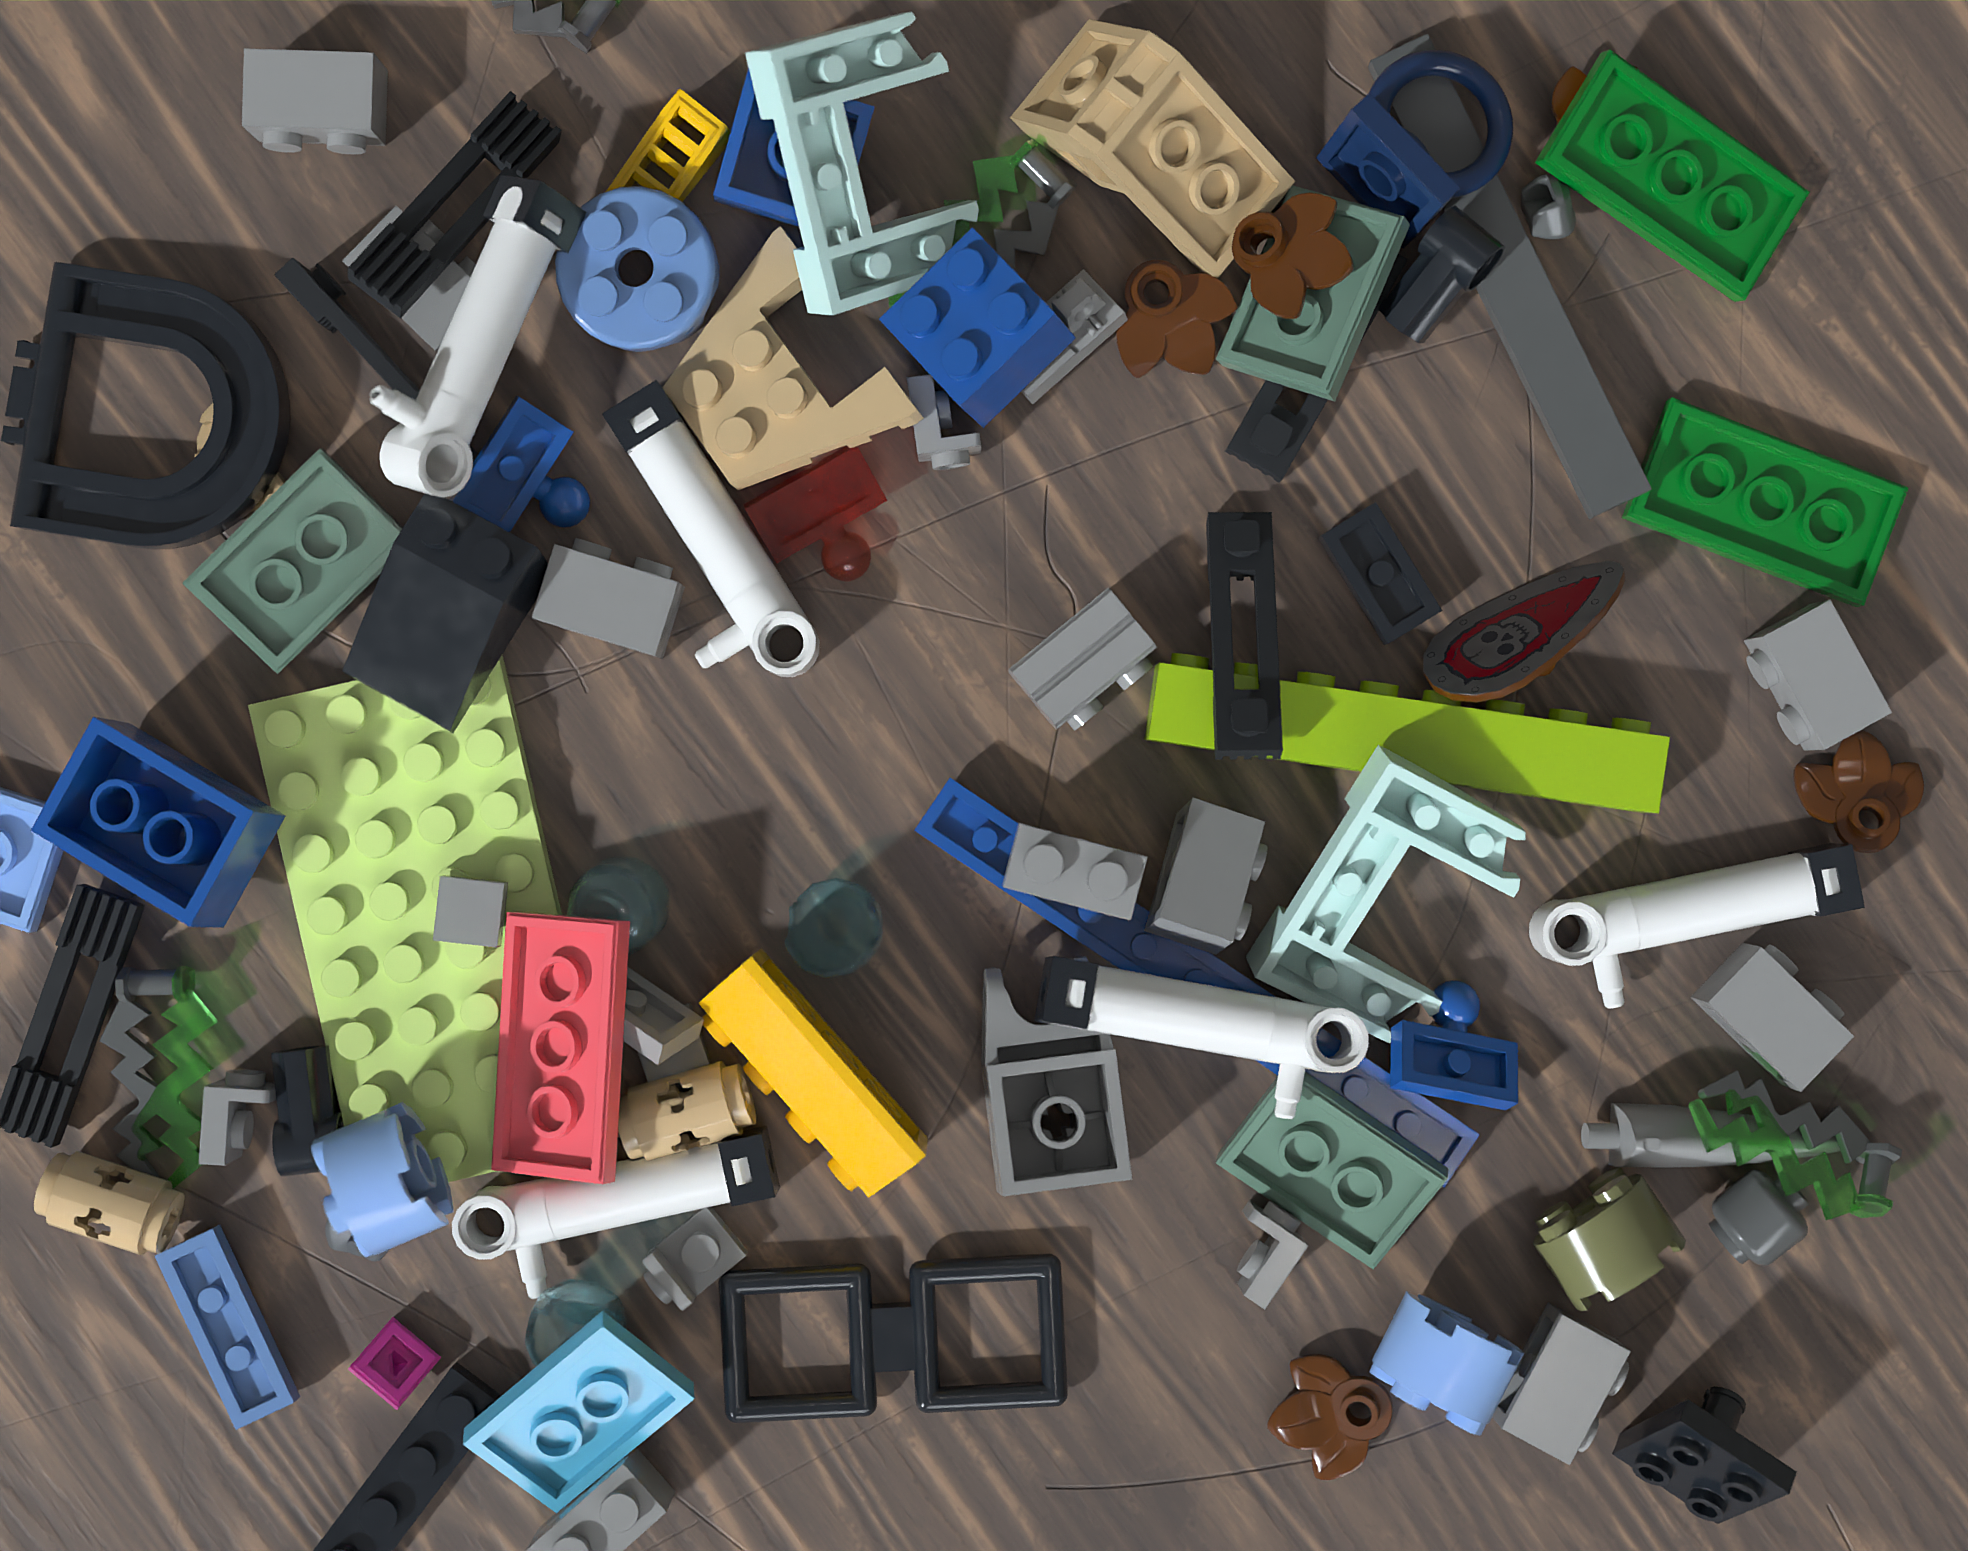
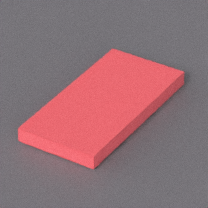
[491,911,630,1184]

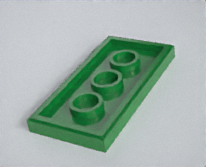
[1535,49,1810,302]
[1622,397,1909,607]

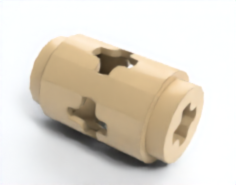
[618,1061,756,1161]
[34,1151,185,1255]

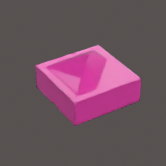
[348,1317,441,1410]

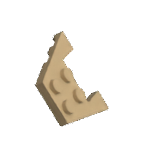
[662,226,923,490]

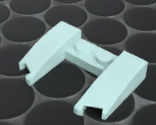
[745,12,979,315]
[1246,745,1526,1043]

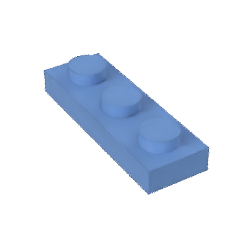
[155,1224,300,1430]

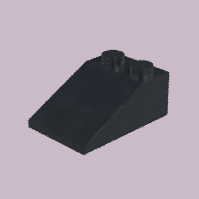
[342,493,548,733]

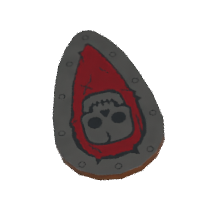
[1423,561,1626,702]

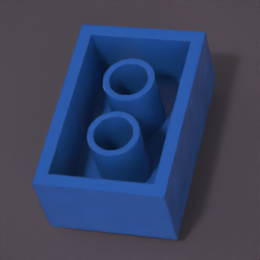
[30,717,286,928]

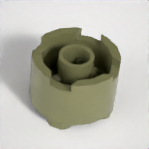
[1533,1167,1686,1311]

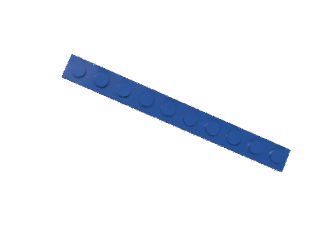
[914,778,1480,1188]

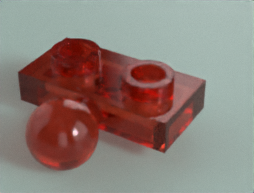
[743,445,888,582]

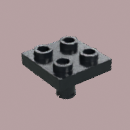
[1612,1386,1797,1524]

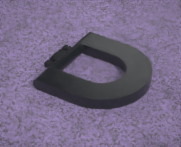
[1,262,290,550]

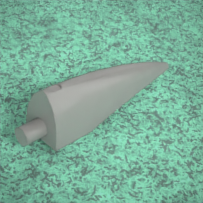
[1581,1103,1840,1168]

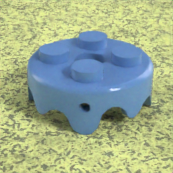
[555,186,720,352]

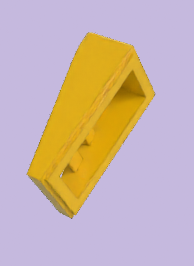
[606,89,731,202]

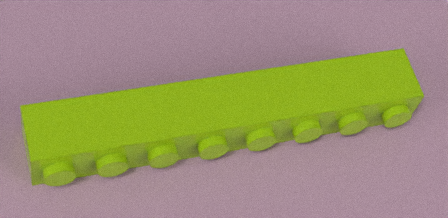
[1144,653,1670,814]

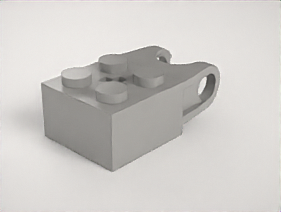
[981,956,1132,1196]

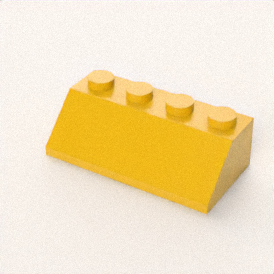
[698,948,928,1197]

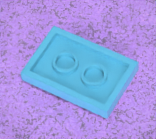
[463,1311,695,1513]

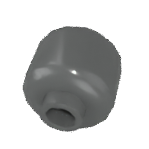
[1709,1169,1809,1266]

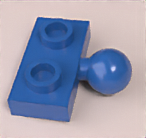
[450,396,590,532]
[1390,980,1518,1110]

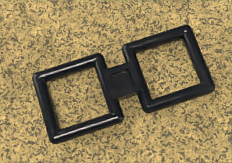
[718,1254,1068,1423]

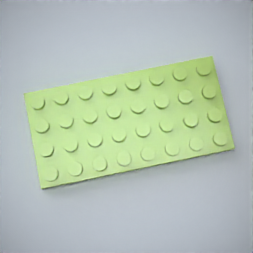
[248,655,562,1182]

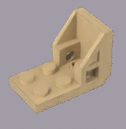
[1010,19,1295,279]

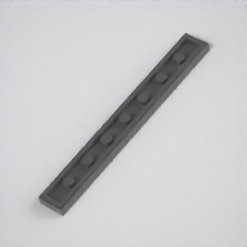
[1368,33,1652,520]

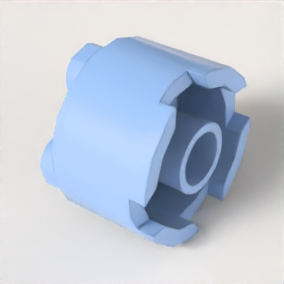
[311,1102,454,1257]
[1369,1291,1524,1436]

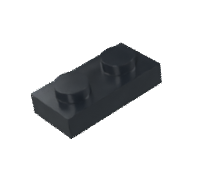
[1318,502,1442,645]

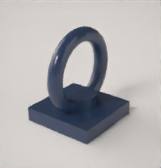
[1316,50,1513,249]

